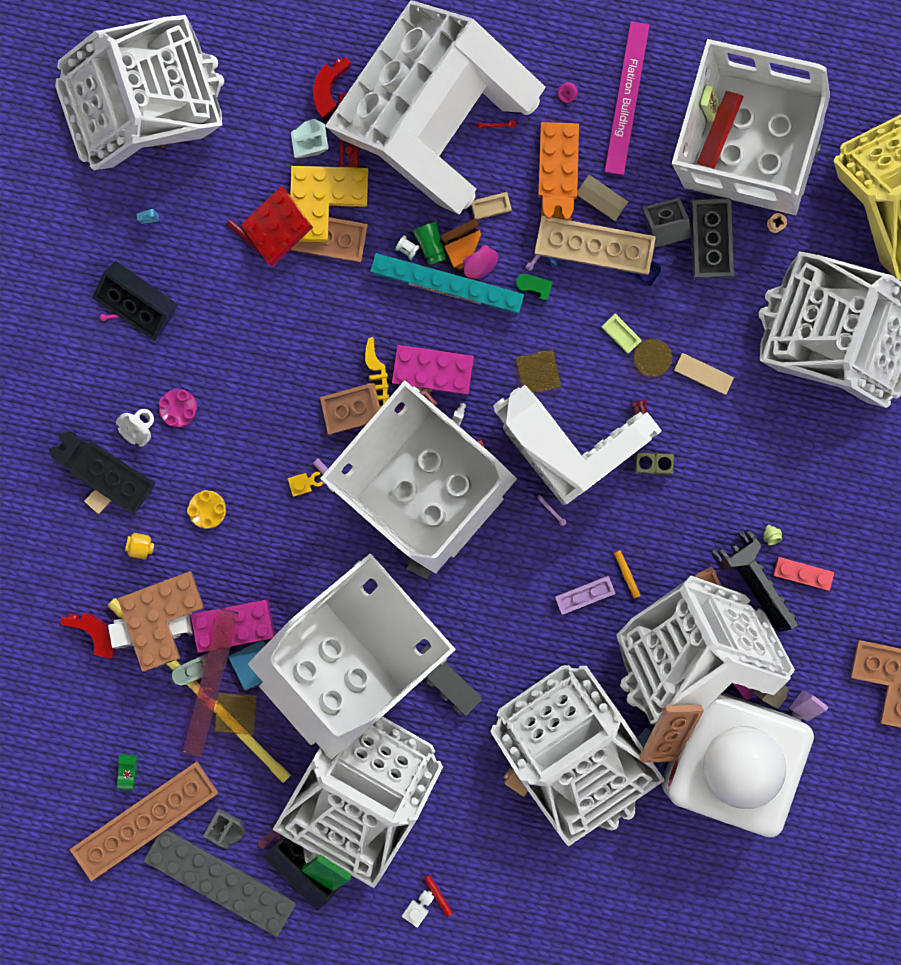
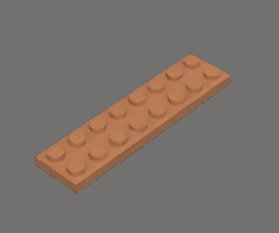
[70,761,219,881]

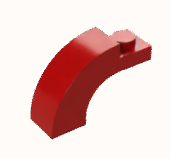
[313,57,352,121]
[60,612,116,659]

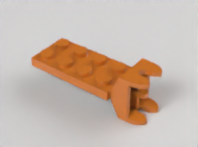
[538,122,579,221]

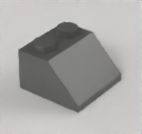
[643,198,691,247]

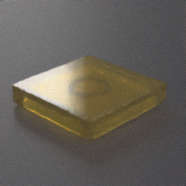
[516,350,561,393]
[214,693,256,735]

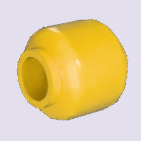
[125,533,154,560]

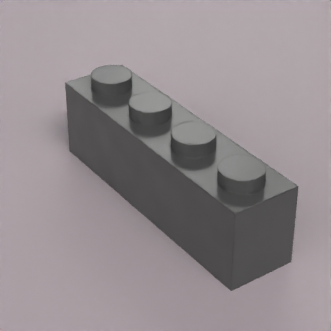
[419,644,482,716]

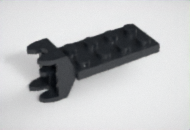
[49,431,156,515]
[712,529,798,632]

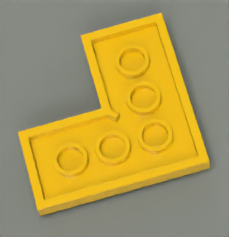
[290,166,368,242]

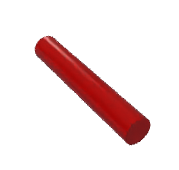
[423,874,453,917]

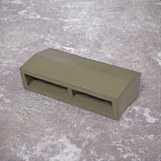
[577,175,628,221]
[753,685,790,709]

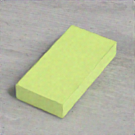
[601,313,642,354]

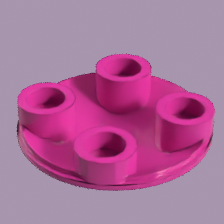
[463,245,498,279]
[159,389,197,427]

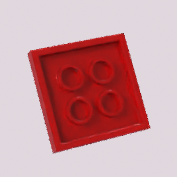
[241,186,313,266]

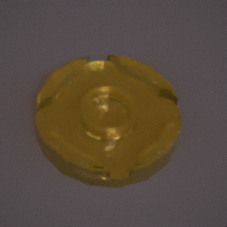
[634,339,672,377]

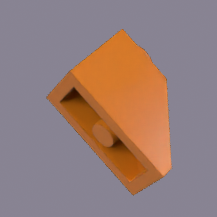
[444,230,481,270]

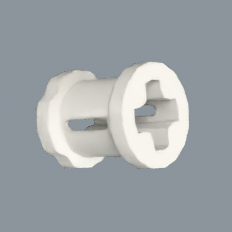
[395,235,420,260]

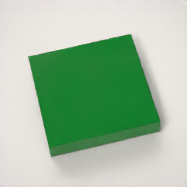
[301,855,352,891]

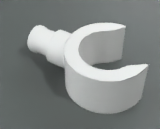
[452,403,466,426]

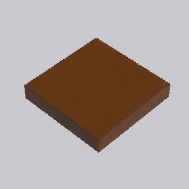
[441,218,479,246]

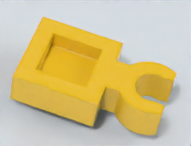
[288,472,324,497]

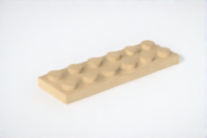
[535,216,656,275]

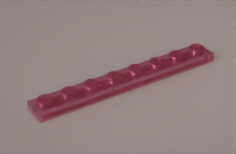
[183,608,239,757]

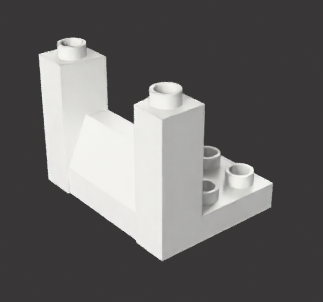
[325,0,545,214]

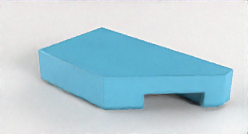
[137,209,159,224]

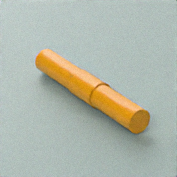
[614,550,641,598]

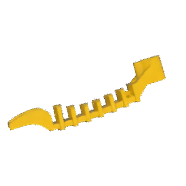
[365,337,389,408]

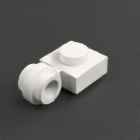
[402,890,434,928]

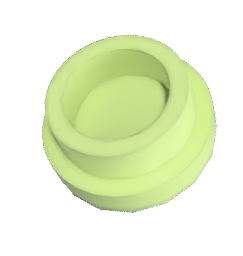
[763,525,782,545]

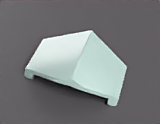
[291,119,328,158]

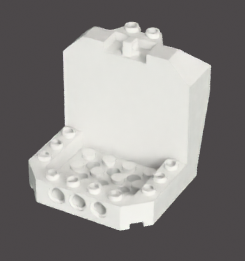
[55,15,224,170]
[759,251,901,408]
[493,385,661,505]
[617,576,795,725]
[490,665,665,847]
[273,716,443,888]

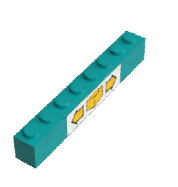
[371,253,524,315]

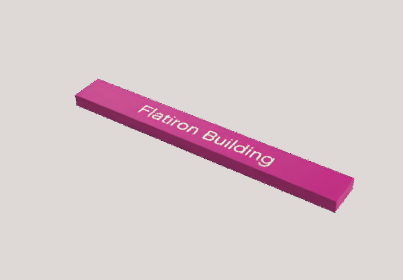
[605,21,650,176]

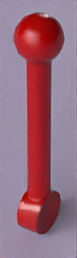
[476,120,516,129]

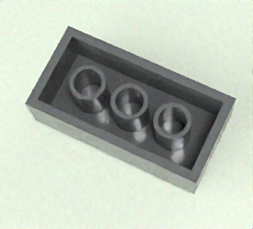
[690,199,734,280]

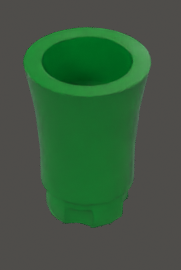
[412,221,447,265]

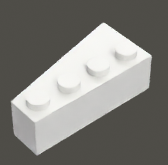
[108,613,194,649]

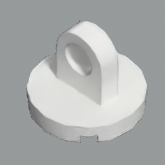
[116,409,154,447]

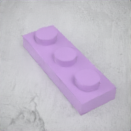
[555,576,616,615]

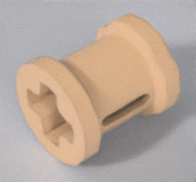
[767,213,787,233]

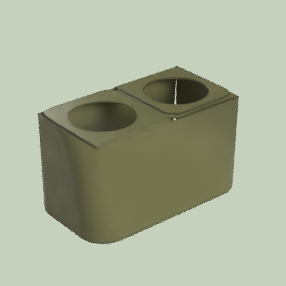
[633,452,674,476]

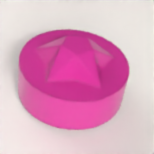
[558,82,578,103]

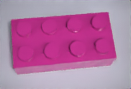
[392,345,474,396]
[191,599,275,652]

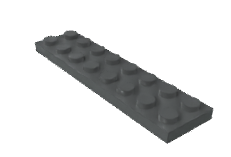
[144,829,297,937]

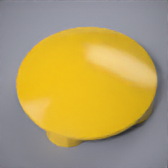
[187,490,226,529]

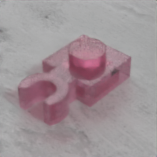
[257,827,282,850]

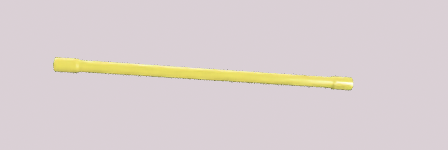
[108,598,291,783]

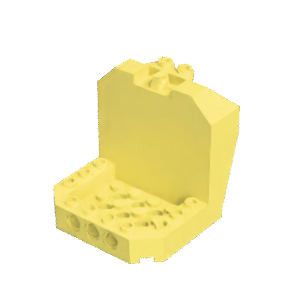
[834,115,901,280]

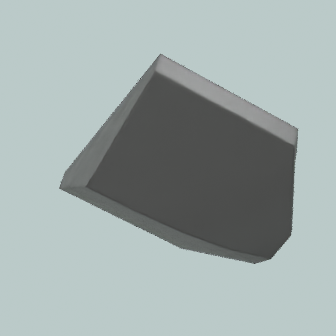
[203,809,246,849]

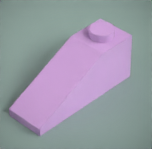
[789,690,829,722]

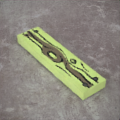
[700,85,720,123]

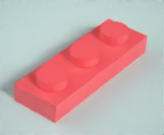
[773,557,834,591]

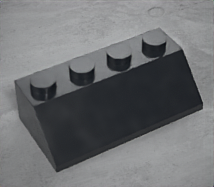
[92,261,178,341]
[263,835,340,911]

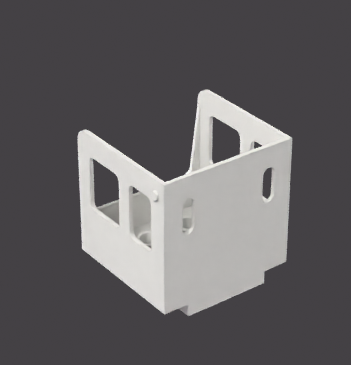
[672,39,830,215]
[320,381,517,574]
[248,553,456,760]

